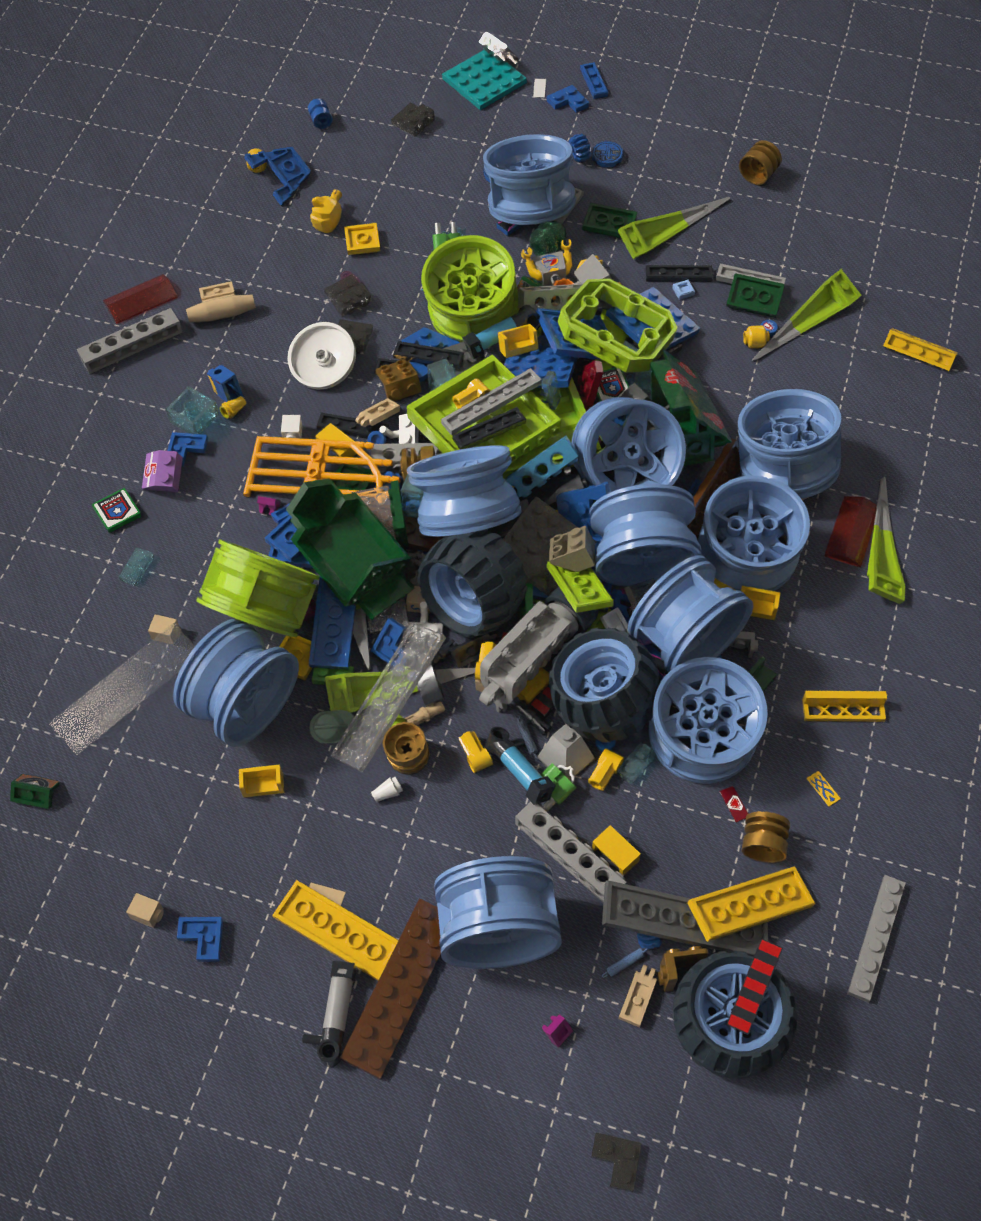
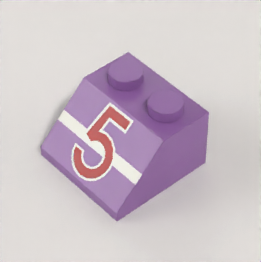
[142,450,183,492]

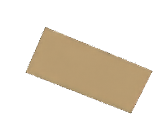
[309,883,345,906]

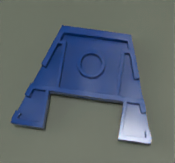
[244,147,311,206]
[401,327,460,383]
[556,482,610,538]

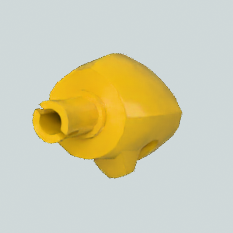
[310,189,342,233]

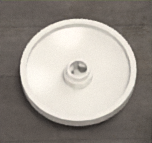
[288,322,356,390]

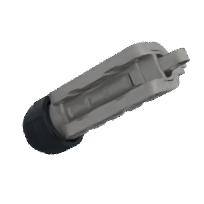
[479,587,599,712]

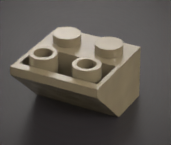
[549,526,595,572]

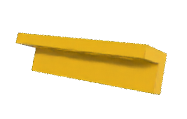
[883,328,958,371]
[802,691,887,722]

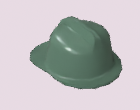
[309,710,358,743]

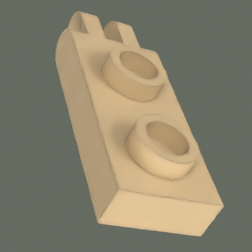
[356,398,400,427]
[619,964,657,1028]

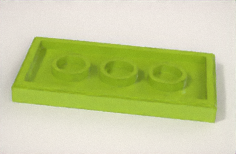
[547,562,614,613]

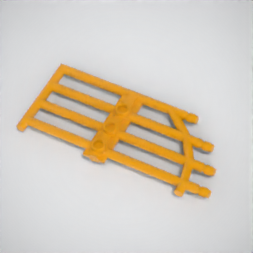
[243,436,403,504]

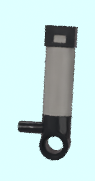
[302,961,356,1067]

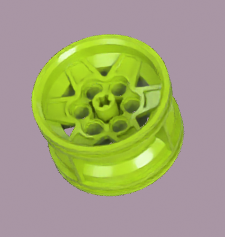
[421,235,519,343]
[196,539,320,637]

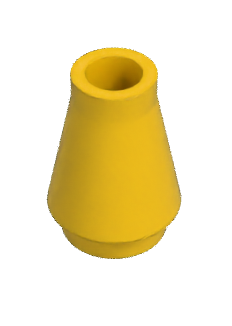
[220,396,246,419]

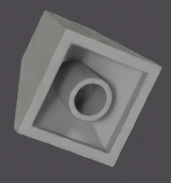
[537,724,595,781]

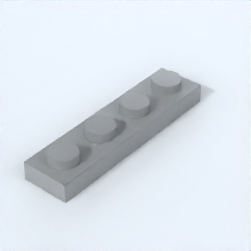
[716,264,786,284]

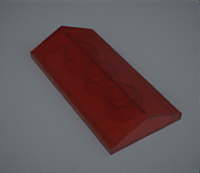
[103,274,178,324]
[824,496,877,568]

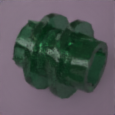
[529,221,567,256]

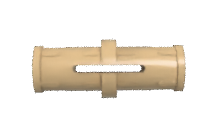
[405,702,445,725]

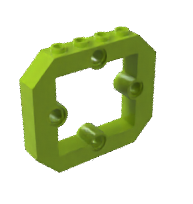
[558,279,678,373]

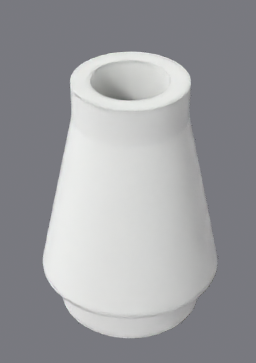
[371,776,403,802]

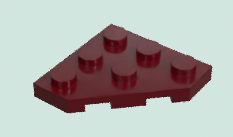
[576,361,603,411]

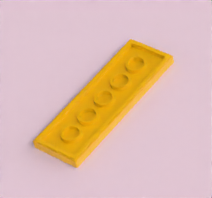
[687,866,815,942]
[272,880,398,981]

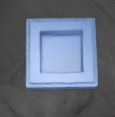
[673,280,695,300]

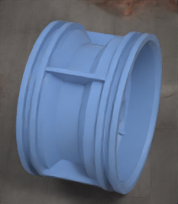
[483,134,576,225]
[738,389,841,499]
[628,555,753,673]
[649,657,767,784]
[434,856,562,969]

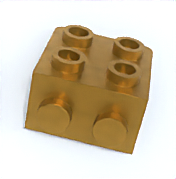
[376,359,422,402]
[658,946,708,992]

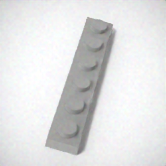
[441,368,542,435]
[847,875,905,1003]

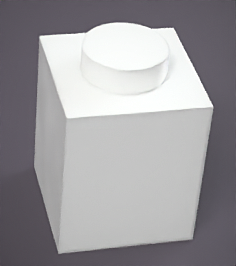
[281,415,303,439]

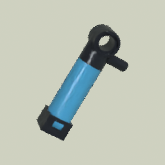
[462,305,540,359]
[485,726,556,805]

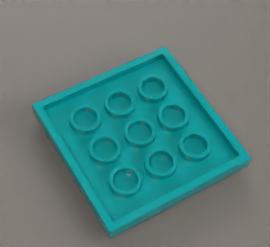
[442,48,527,110]

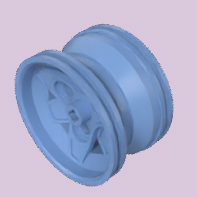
[572,397,686,493]
[407,445,522,536]
[698,475,810,591]
[589,484,702,587]
[173,619,299,747]

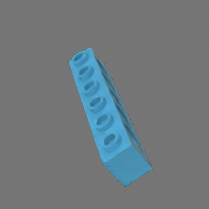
[505,436,579,498]

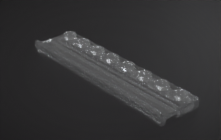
[48,623,195,756]

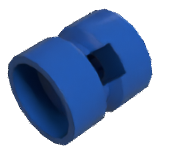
[308,98,333,129]

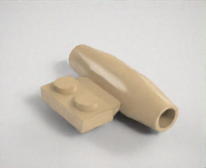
[186,281,256,322]

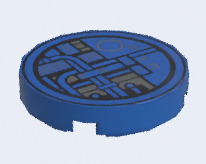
[592,141,623,168]

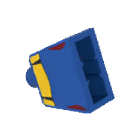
[207,365,244,402]

